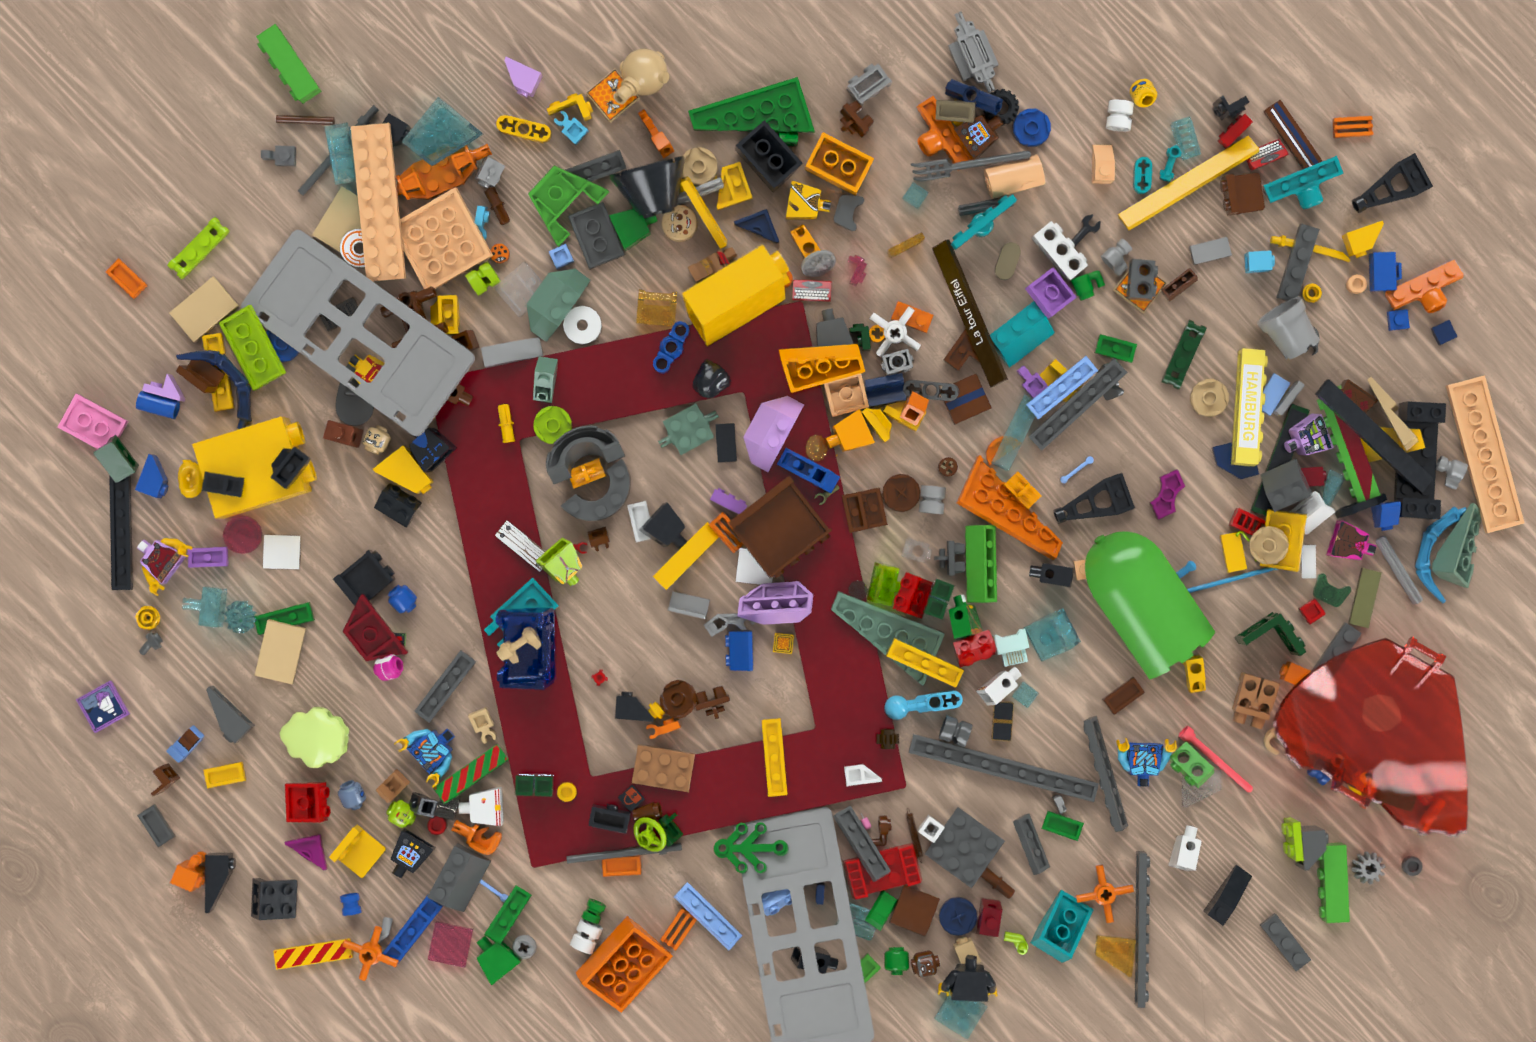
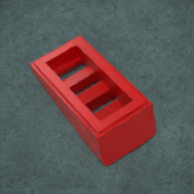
[1229,508,1266,536]

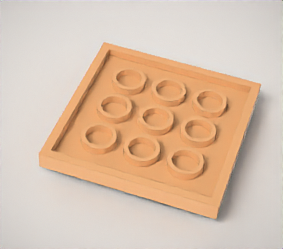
[400,188,493,289]

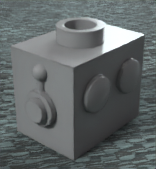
[474,157,505,188]
[881,349,914,376]

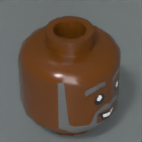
[911,950,940,978]

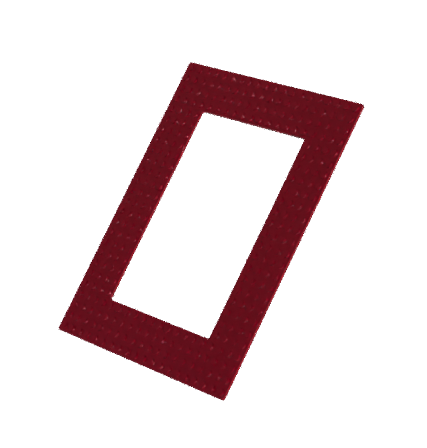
[435,301,906,868]

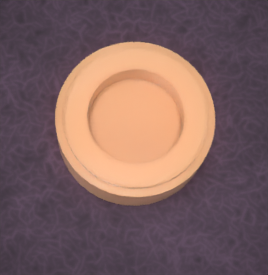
[1346,274,1367,294]

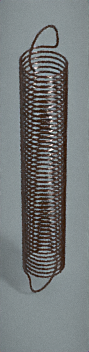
[905,808,923,863]

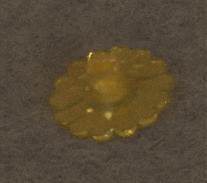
[805,435,828,462]

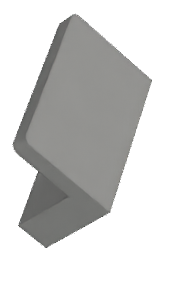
[668,591,710,619]

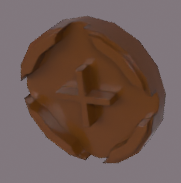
[882,474,921,512]

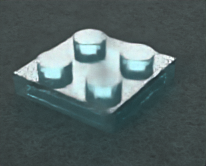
[934,993,987,1039]

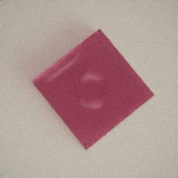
[428,921,474,968]

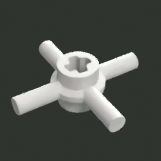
[869,306,921,357]

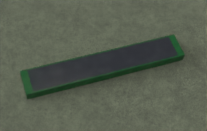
[1250,404,1310,517]

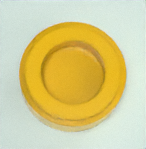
[557,782,577,802]

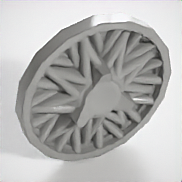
[801,250,836,277]

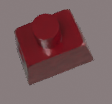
[975,898,1002,937]

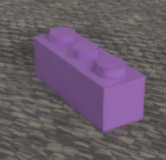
[710,488,747,514]

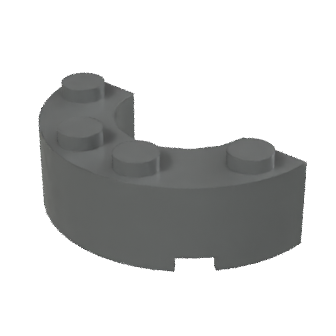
[546,426,625,484]
[561,459,631,521]

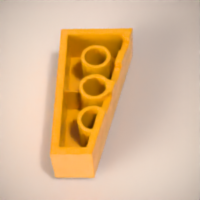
[779,344,865,393]

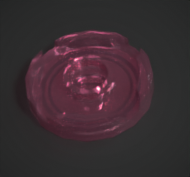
[223,516,263,554]

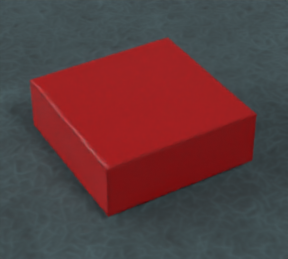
[1298,598,1326,625]

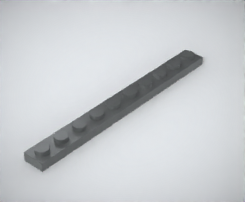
[908,734,1099,802]

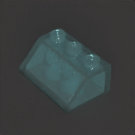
[324,123,356,185]

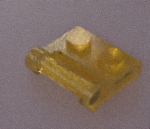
[636,289,677,326]

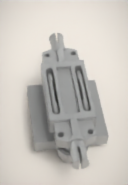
[948,11,999,93]

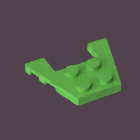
[528,165,609,247]

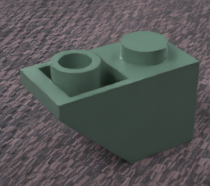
[533,356,558,403]

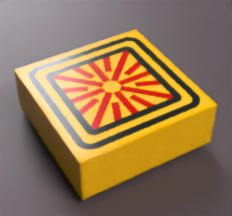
[773,633,794,654]

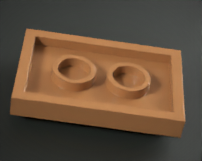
[632,744,695,792]

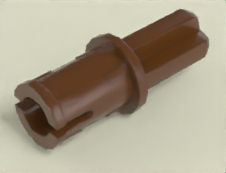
[484,187,510,225]
[980,867,1015,899]

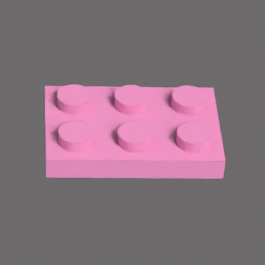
[58,394,129,449]

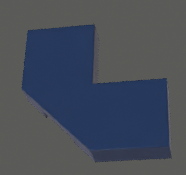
[1212,442,1259,480]

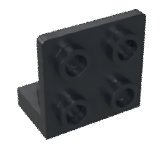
[251,878,297,920]

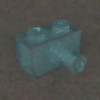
[182,586,227,628]

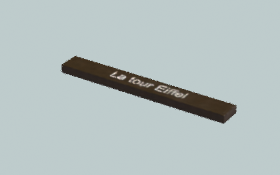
[932,239,1008,388]

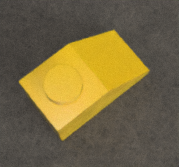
[1342,220,1384,258]

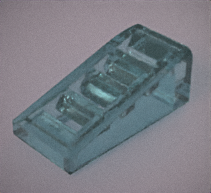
[1170,116,1201,161]
[1322,469,1345,506]

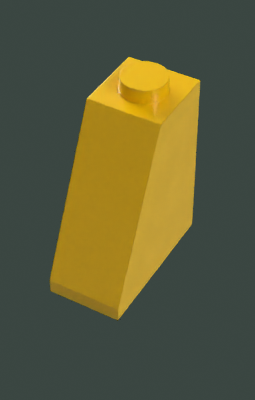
[373,445,434,494]

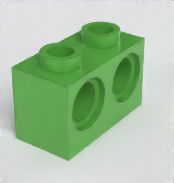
[1170,742,1214,788]

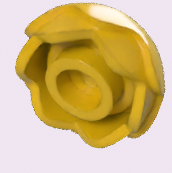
[135,606,160,630]

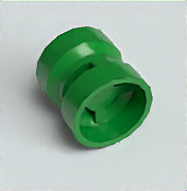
[581,898,606,924]

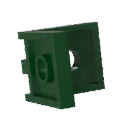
[1234,612,1306,656]

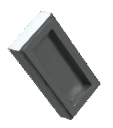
[137,804,175,847]

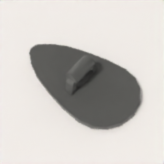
[335,364,374,426]

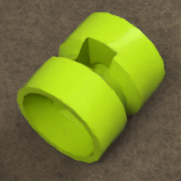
[465,260,501,296]

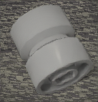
[919,485,946,515]

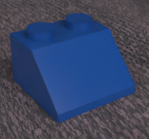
[725,630,753,671]

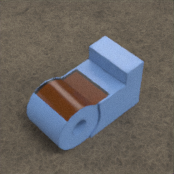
[166,725,205,763]

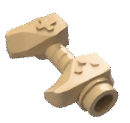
[497,627,541,664]

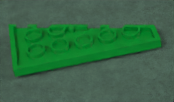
[688,77,815,133]

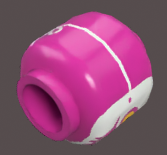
[373,654,403,681]

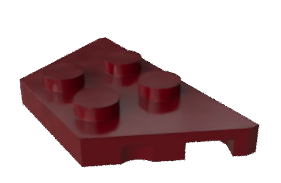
[342,593,408,661]

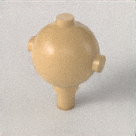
[613,49,669,104]

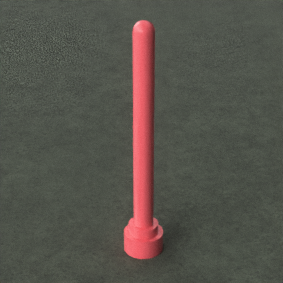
[1178,725,1253,792]

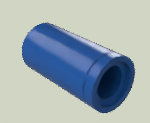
[136,391,180,419]

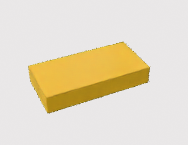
[1220,532,1247,573]
[203,762,246,789]

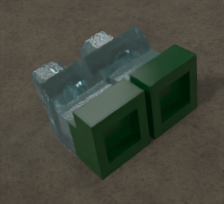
[923,579,955,620]
[515,774,554,797]

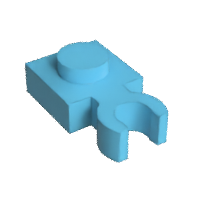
[554,111,589,145]

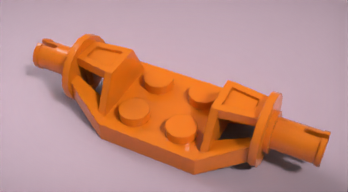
[396,144,492,200]

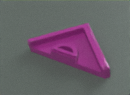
[285,834,327,870]

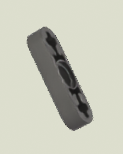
[903,380,959,401]

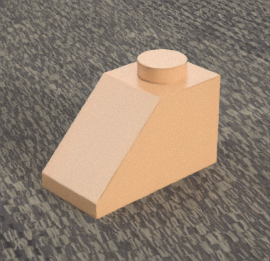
[1092,145,1115,184]

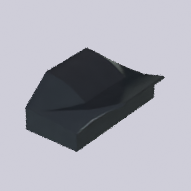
[271,446,311,489]

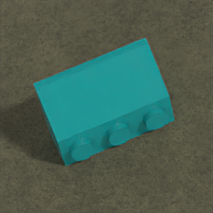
[990,301,1055,368]

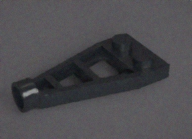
[1352,153,1433,213]
[1053,473,1135,524]

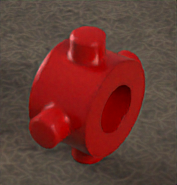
[591,669,608,686]

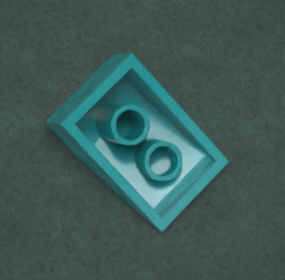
[1030,890,1094,963]

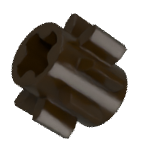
[876,729,899,749]

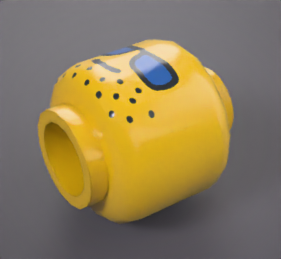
[1130,79,1158,108]

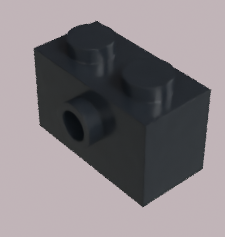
[588,804,631,834]

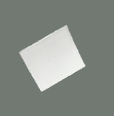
[263,535,300,569]

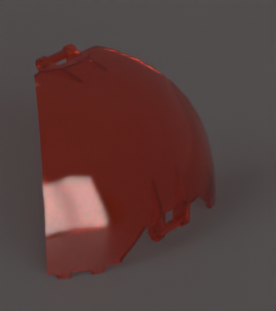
[1273,636,1468,837]

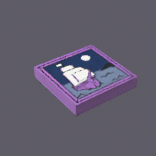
[76,680,130,733]

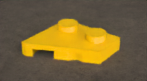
[717,162,753,210]

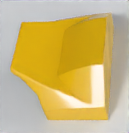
[430,295,460,335]
[861,408,892,443]

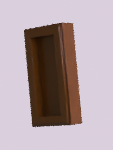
[1102,677,1145,715]

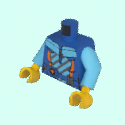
[394,728,455,788]
[1116,738,1177,787]

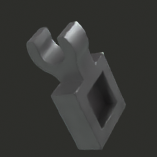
[261,146,296,167]

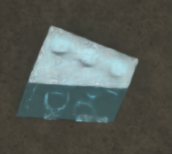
[402,97,483,166]

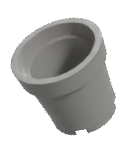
[1257,297,1320,359]

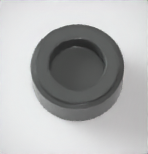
[1401,856,1422,876]

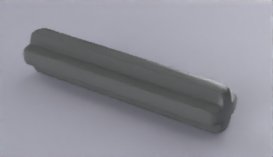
[958,196,1015,216]

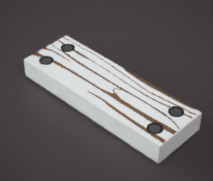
[495,521,546,572]

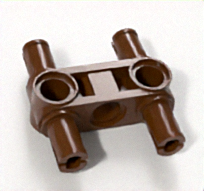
[380,286,449,348]

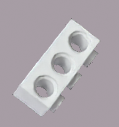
[1032,221,1088,282]

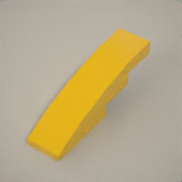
[653,522,719,590]

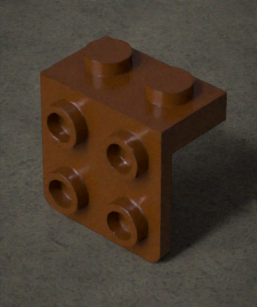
[1220,173,1265,216]

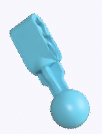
[884,690,963,720]

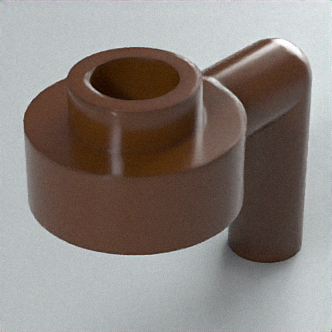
[872,815,892,846]

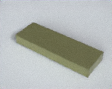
[1348,568,1382,628]

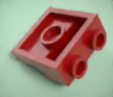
[893,572,934,619]
[953,629,996,668]
[285,782,331,823]

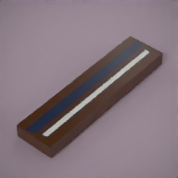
[1263,99,1322,169]

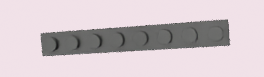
[1135,851,1150,1008]

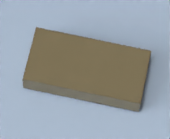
[935,100,975,123]

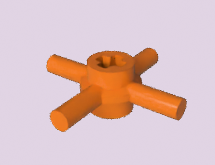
[1076,865,1134,923]
[342,926,399,981]

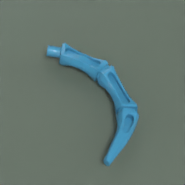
[1415,507,1467,604]

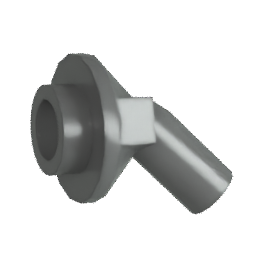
[139,631,163,655]

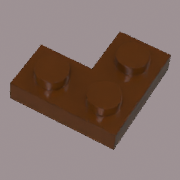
[943,329,980,371]

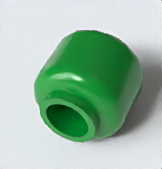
[884,947,909,975]

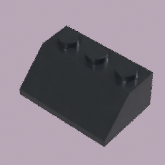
[735,120,803,192]

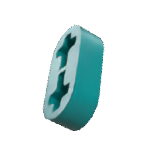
[1133,157,1152,194]

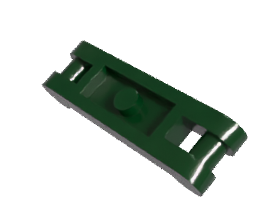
[1161,320,1207,390]

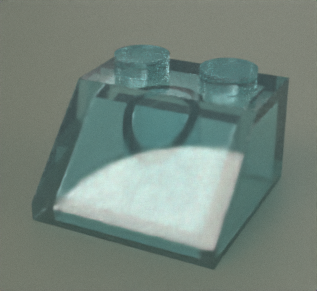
[1024,608,1081,662]

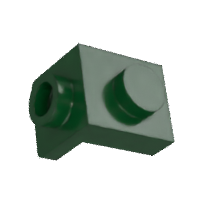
[654,813,683,847]

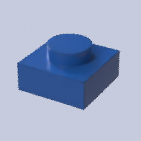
[1387,309,1410,331]

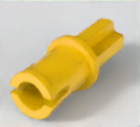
[498,404,515,443]

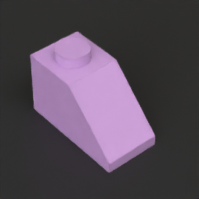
[504,57,543,98]

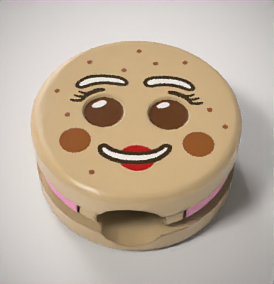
[662,205,697,242]

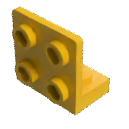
[329,824,386,878]

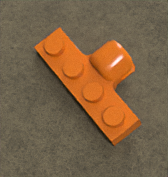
[916,96,974,171]
[1385,259,1464,314]

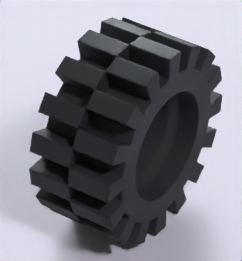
[983,89,1019,126]

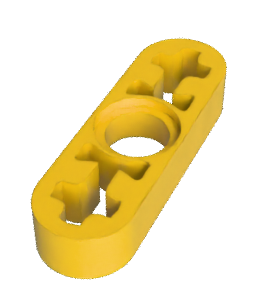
[496,115,552,143]

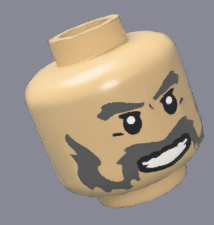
[362,425,391,455]

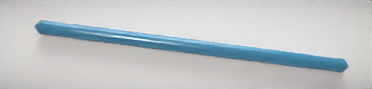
[1187,567,1277,593]

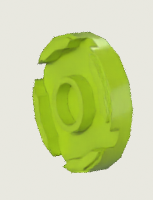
[534,406,572,444]

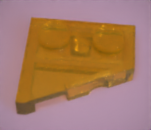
[1095,935,1136,977]

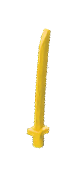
[1270,235,1350,262]

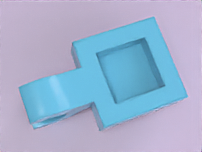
[475,205,490,240]

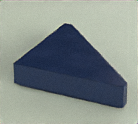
[734,209,779,243]

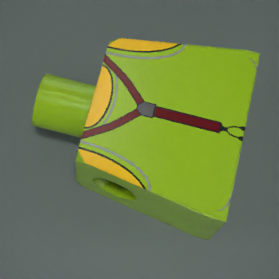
[535,538,582,586]

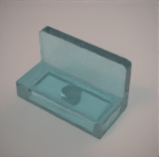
[836,903,876,941]

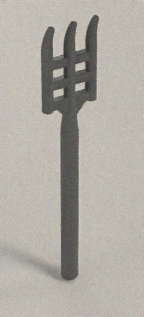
[911,151,1031,181]

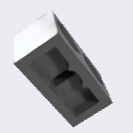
[1126,259,1158,301]

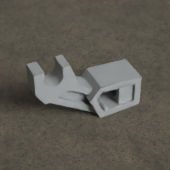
[704,613,756,637]

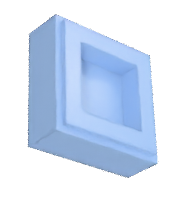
[548,244,574,269]

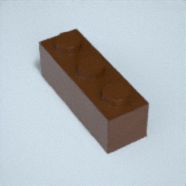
[1161,268,1198,302]

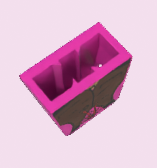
[1326,521,1376,560]

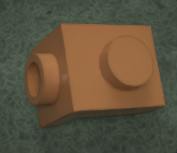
[376,769,410,803]

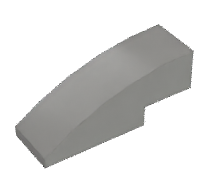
[481,338,543,368]

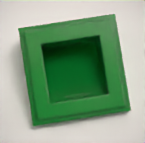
[779,132,798,147]

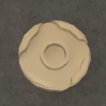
[682,147,718,186]
[1190,379,1229,417]
[1249,526,1289,564]

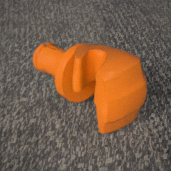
[451,820,502,855]

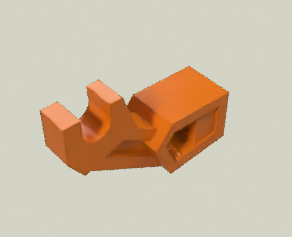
[638,109,675,159]

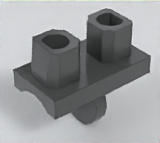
[934,541,965,576]

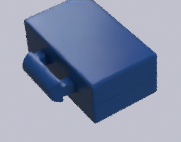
[1368,252,1402,292]

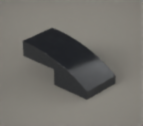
[202,472,244,497]

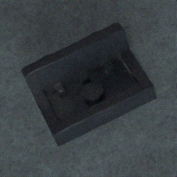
[1212,95,1250,121]
[374,483,422,528]

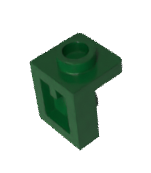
[849,323,871,351]

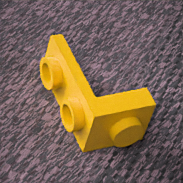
[547,93,593,121]

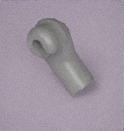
[370,917,393,943]

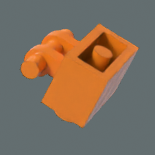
[170,851,206,892]

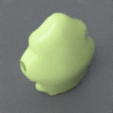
[280,707,349,768]

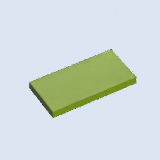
[219,305,286,391]

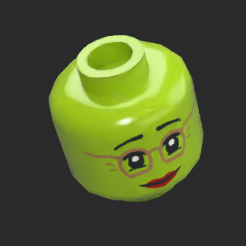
[386,800,416,828]

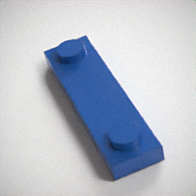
[382,894,443,964]

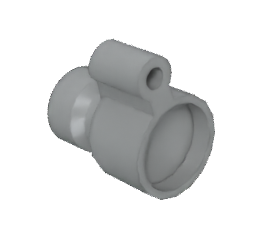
[1101,239,1132,276]
[1436,456,1468,490]

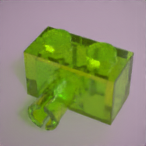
[867,562,901,606]

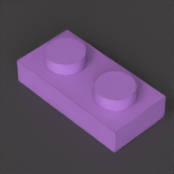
[188,547,229,568]

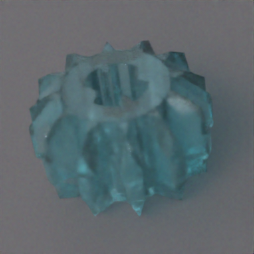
[223,601,257,633]

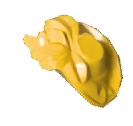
[178,459,203,498]

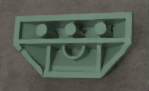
[526,269,591,342]

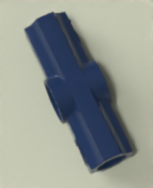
[945,79,1003,115]

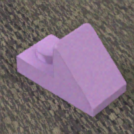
[142,374,185,402]

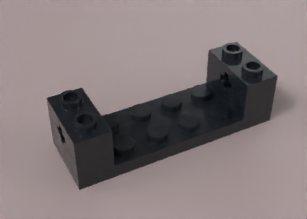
[1394,401,1446,519]

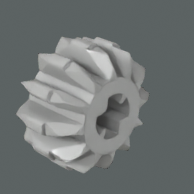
[1351,851,1385,885]

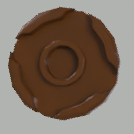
[660,680,697,719]

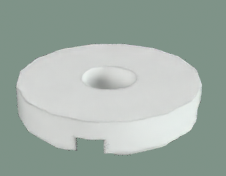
[563,306,602,345]

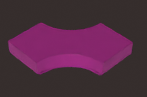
[1150,469,1185,520]

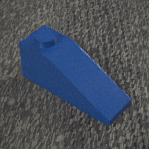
[777,448,840,494]

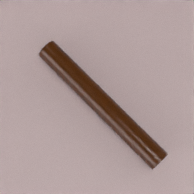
[276,115,335,125]

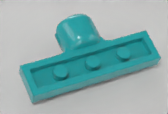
[1263,156,1344,209]
[951,194,1017,250]

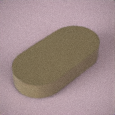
[995,242,1021,280]

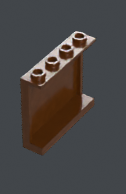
[728,476,832,579]

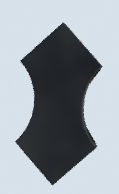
[1335,493,1388,519]

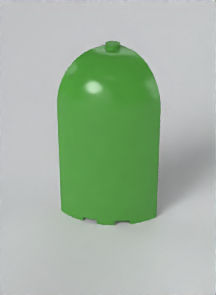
[1085,531,1216,680]

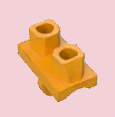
[570,458,606,489]
[1004,471,1042,509]

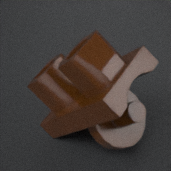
[840,101,874,138]
[695,686,730,719]

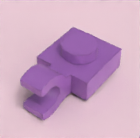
[1017,366,1048,399]

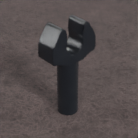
[1072,214,1101,247]

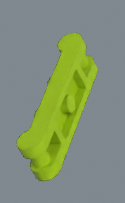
[167,217,230,279]

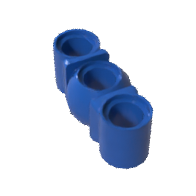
[653,321,690,374]

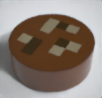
[938,457,958,477]

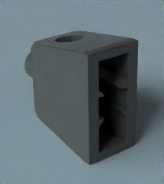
[816,308,854,347]

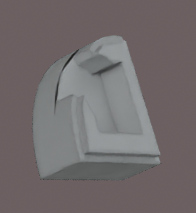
[1052,794,1067,814]

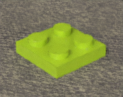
[1281,817,1304,861]

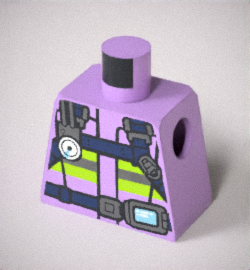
[1284,413,1334,455]

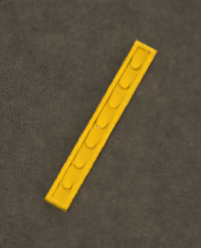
[1118,135,1259,231]

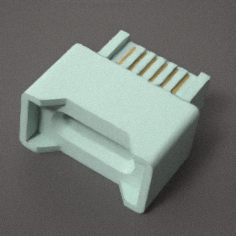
[992,628,1030,667]

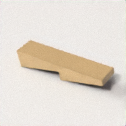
[1367,377,1418,451]

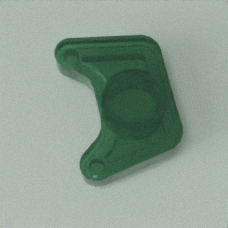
[1313,573,1351,607]

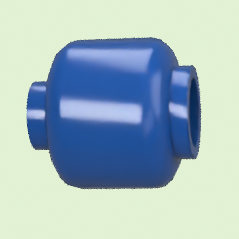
[388,585,417,613]

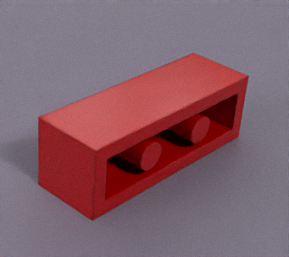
[1218,114,1253,149]

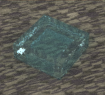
[902,182,929,209]
[1012,681,1039,708]

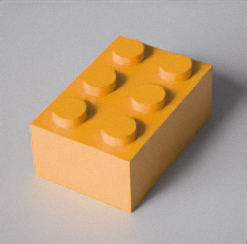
[805,132,874,196]

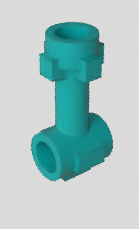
[1159,145,1182,182]

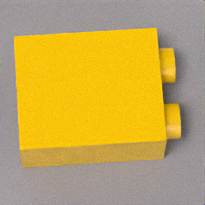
[682,245,790,347]
[192,416,317,519]

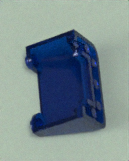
[496,608,556,690]

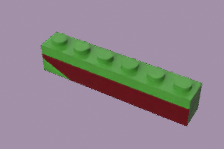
[1317,385,1381,503]

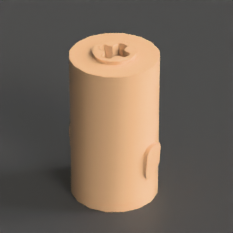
[984,154,1045,199]

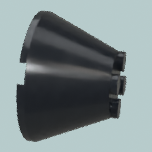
[609,156,685,219]

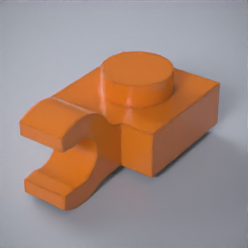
[646,718,681,739]

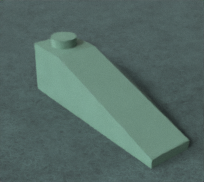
[1432,503,1481,588]

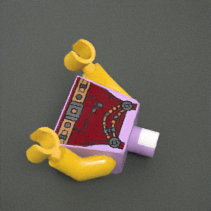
[137,538,193,596]

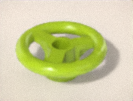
[633,817,667,852]

